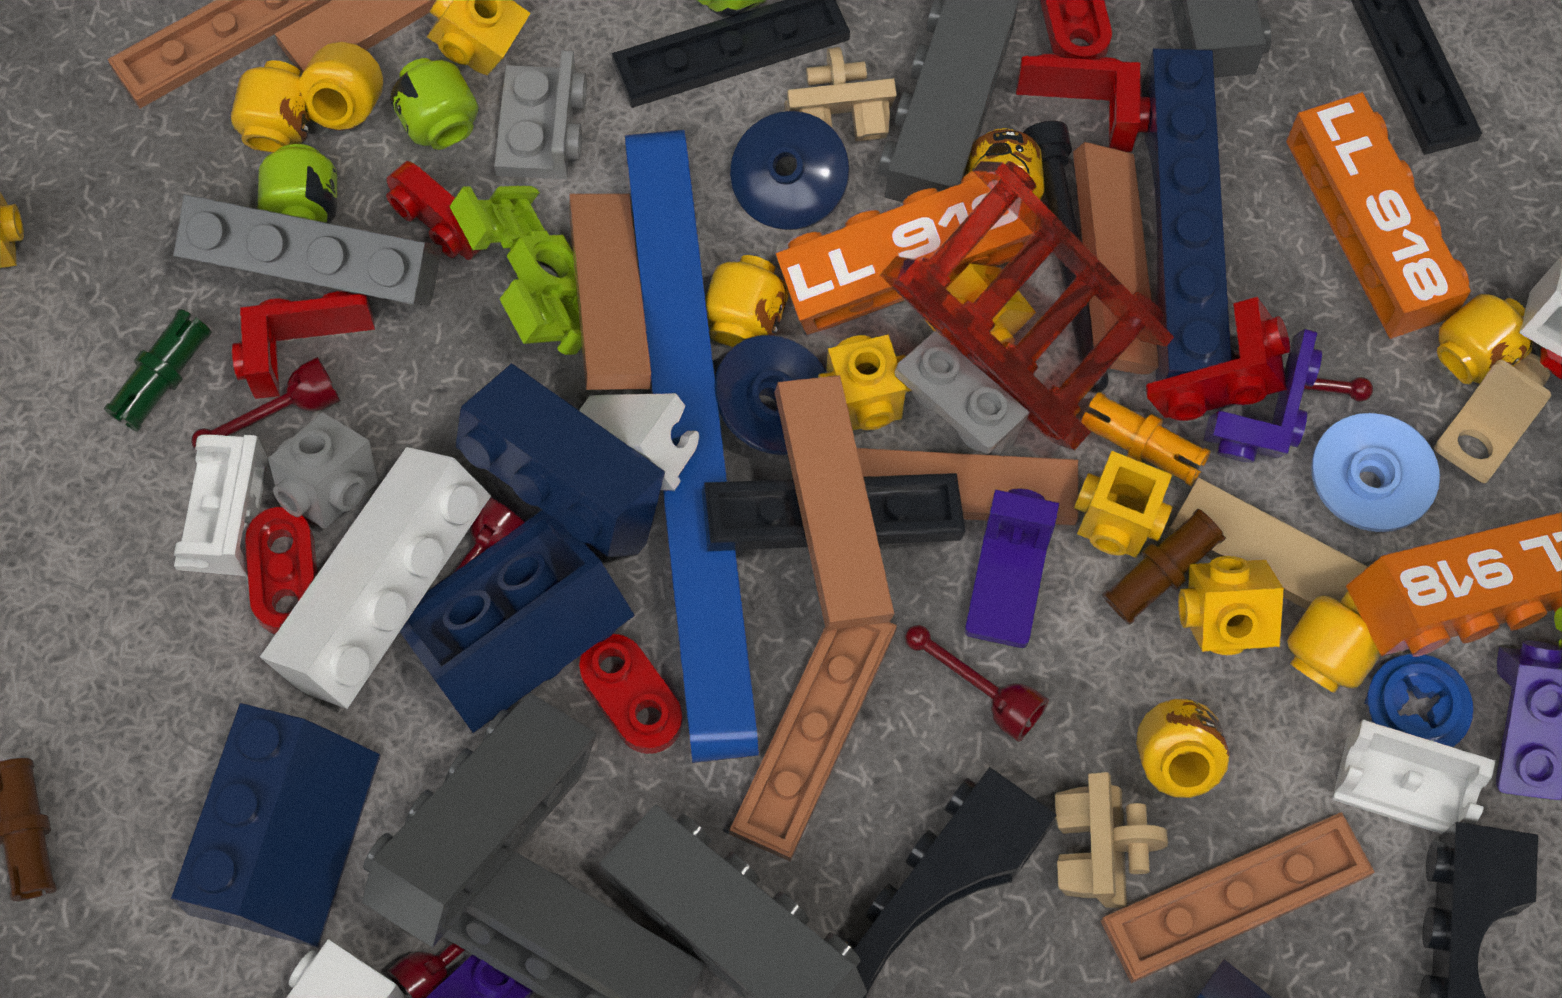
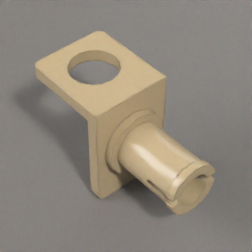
[1434,353,1551,483]

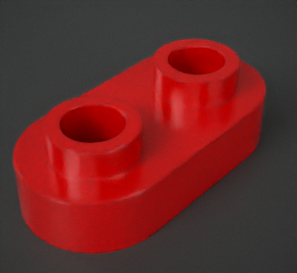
[1040,0,1112,60]
[386,161,481,260]
[245,507,317,634]
[579,634,683,754]

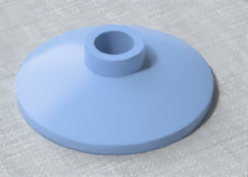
[1311,413,1440,532]

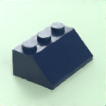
[455,363,665,557]
[400,510,635,733]
[171,703,381,948]

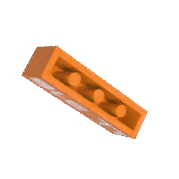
[1286,92,1471,339]
[776,165,1038,335]
[1346,512,1562,657]

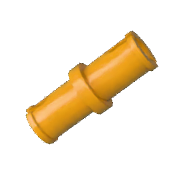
[1080,392,1211,487]

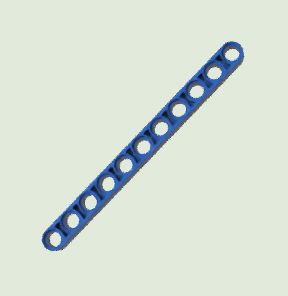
[625,130,759,763]

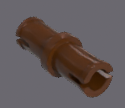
[1102,509,1226,625]
[0,758,57,902]

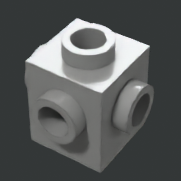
[268,412,378,529]

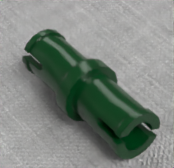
[104,309,212,432]

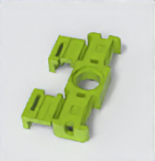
[449,186,582,355]

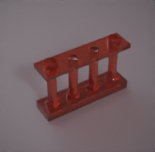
[880,161,1174,451]

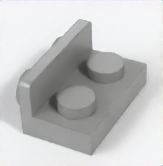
[494,50,587,179]
[894,331,1030,456]

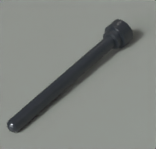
[1023,121,1109,393]

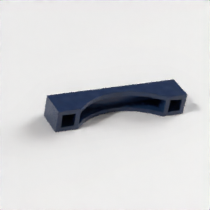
[1142,48,1232,381]

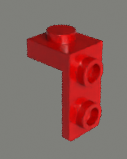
[1016,54,1150,152]
[232,291,375,399]
[1146,296,1290,421]

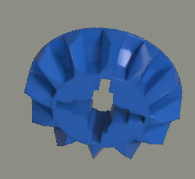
[1364,654,1473,747]

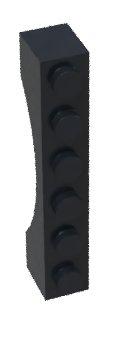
[844,767,1057,998]

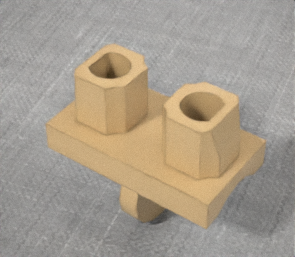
[784,47,896,141]
[1055,772,1168,908]

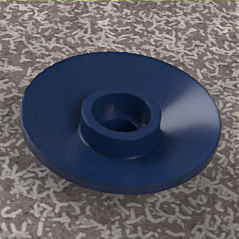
[730,111,850,230]
[715,335,827,455]

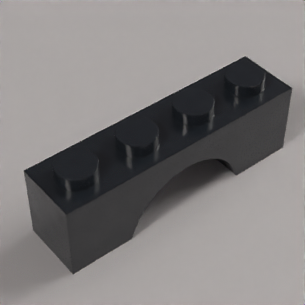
[1419,822,1538,998]

